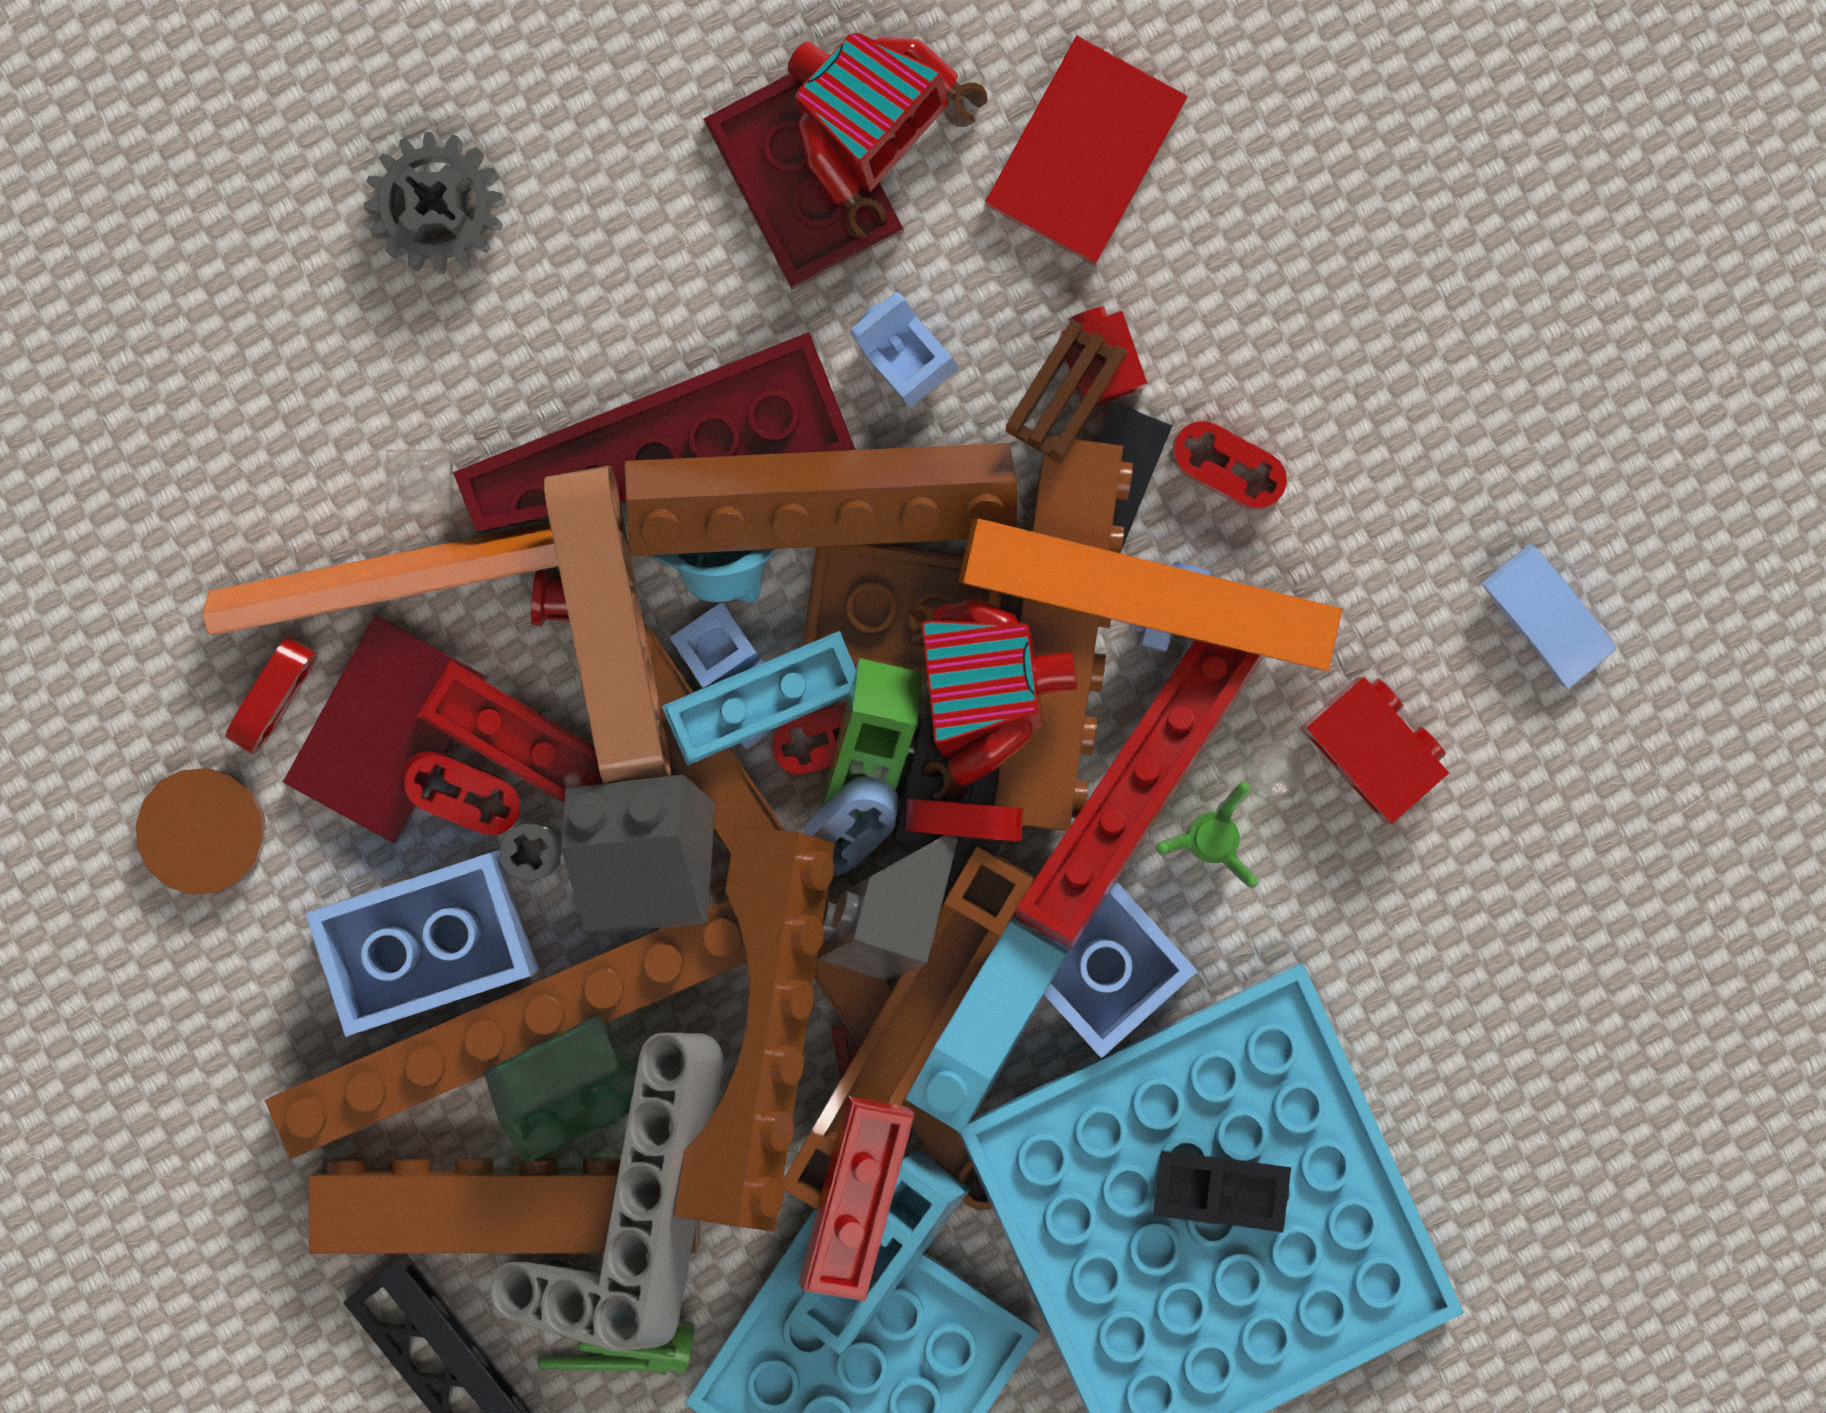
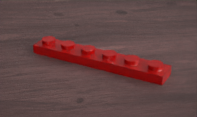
[1016,640,1264,950]

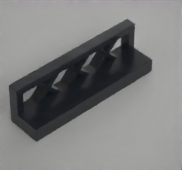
[343,1254,534,1413]

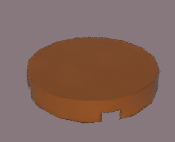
[136,768,266,895]

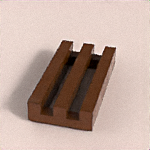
[1005,319,1128,463]

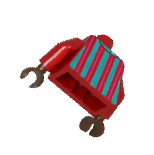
[787,33,988,238]
[909,598,1078,801]

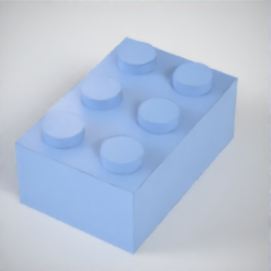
[305,850,539,1037]

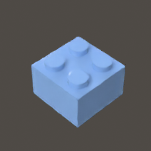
[1040,882,1198,1058]

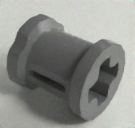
[500,822,562,881]

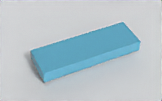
[661,631,856,765]

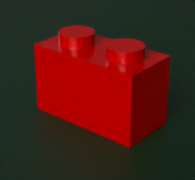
[1300,677,1449,824]

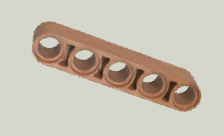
[544,466,671,784]

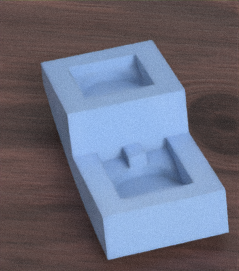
[1481,543,1617,689]
[669,602,780,750]

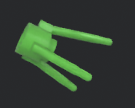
[1156,782,1258,888]
[537,1266,695,1375]

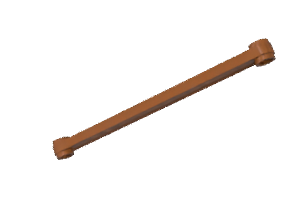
[644,624,992,1210]

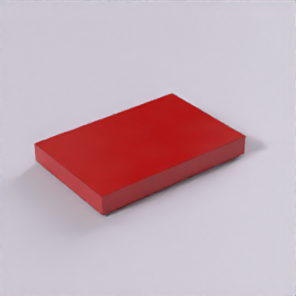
[984,35,1188,266]

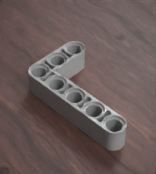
[490,1033,724,1351]

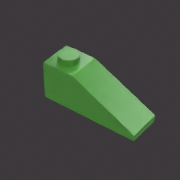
[819,658,923,859]

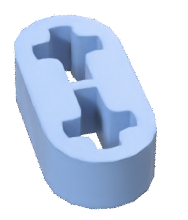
[804,777,898,876]

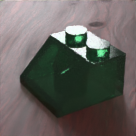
[483,1015,636,1163]

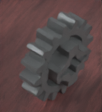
[364,132,506,274]

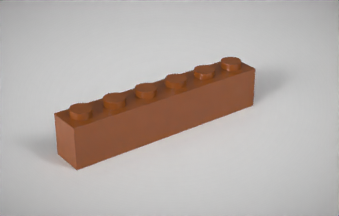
[993,435,1133,831]
[625,443,1018,556]
[309,1157,700,1254]

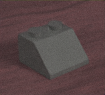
[561,775,715,935]
[817,835,958,981]

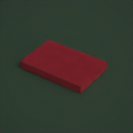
[703,74,904,290]
[283,615,489,844]

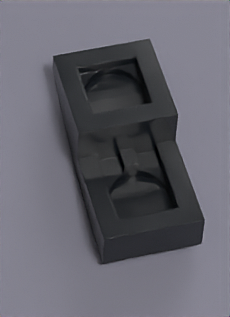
[1153,1150,1291,1232]

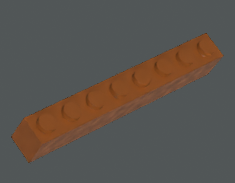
[265,898,747,1159]

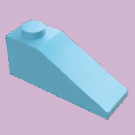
[905,918,1069,1133]
[790,1150,970,1355]

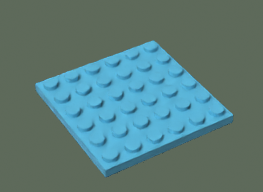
[957,963,1464,1413]

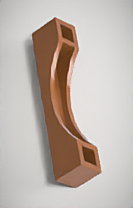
[674,827,835,1232]
[782,844,1034,1209]

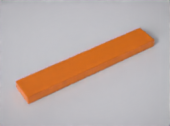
[958,518,1343,671]
[202,522,558,635]

